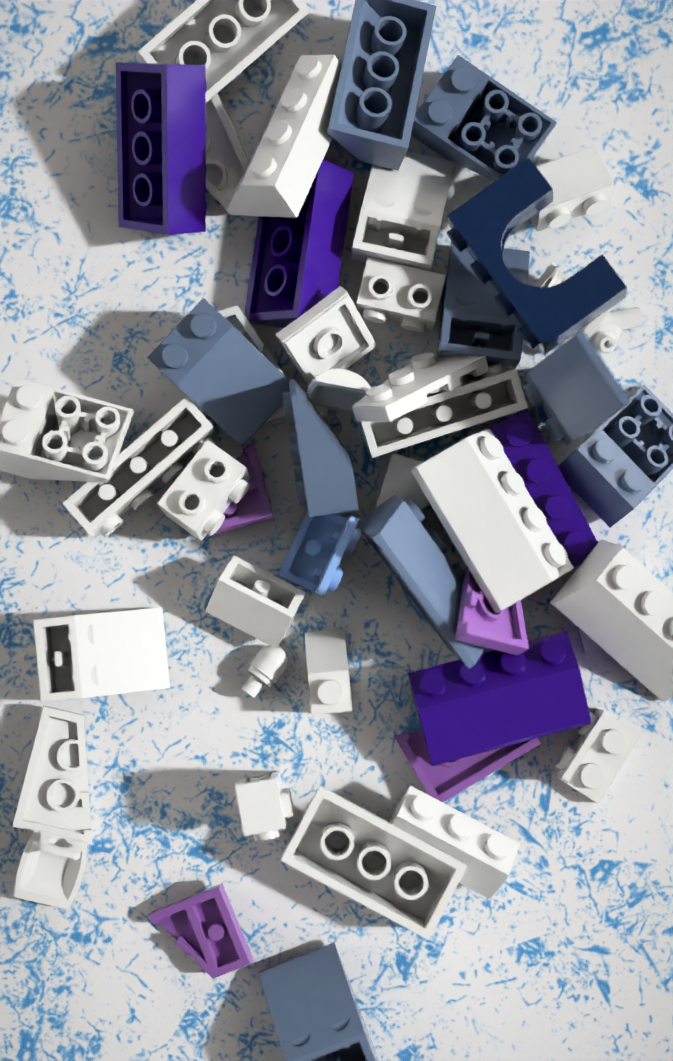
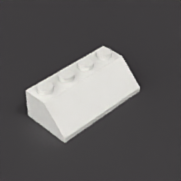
[135,0,311,104]
[227,54,341,218]
[411,428,574,614]
[550,539,673,702]
[281,786,468,940]

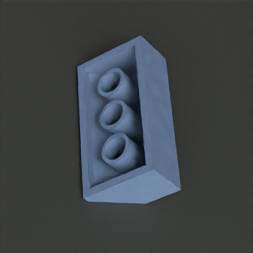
[327,0,437,171]
[357,494,486,669]

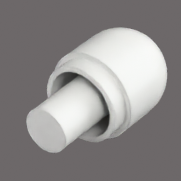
[241,645,288,698]

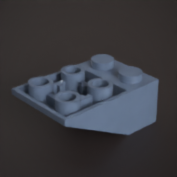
[411,55,557,181]
[436,242,530,368]
[282,378,359,517]
[558,385,673,527]
[258,942,379,1061]

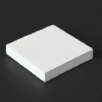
[276,286,377,386]

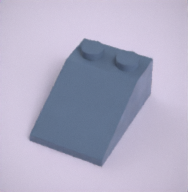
[147,298,290,447]
[522,329,631,446]

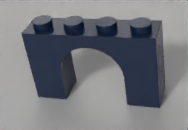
[446,157,627,355]

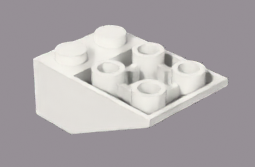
[352,151,455,271]
[0,377,134,482]
[33,608,170,703]

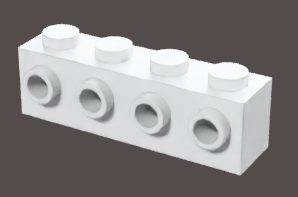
[358,363,528,458]
[62,396,217,537]

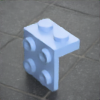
[278,511,362,596]

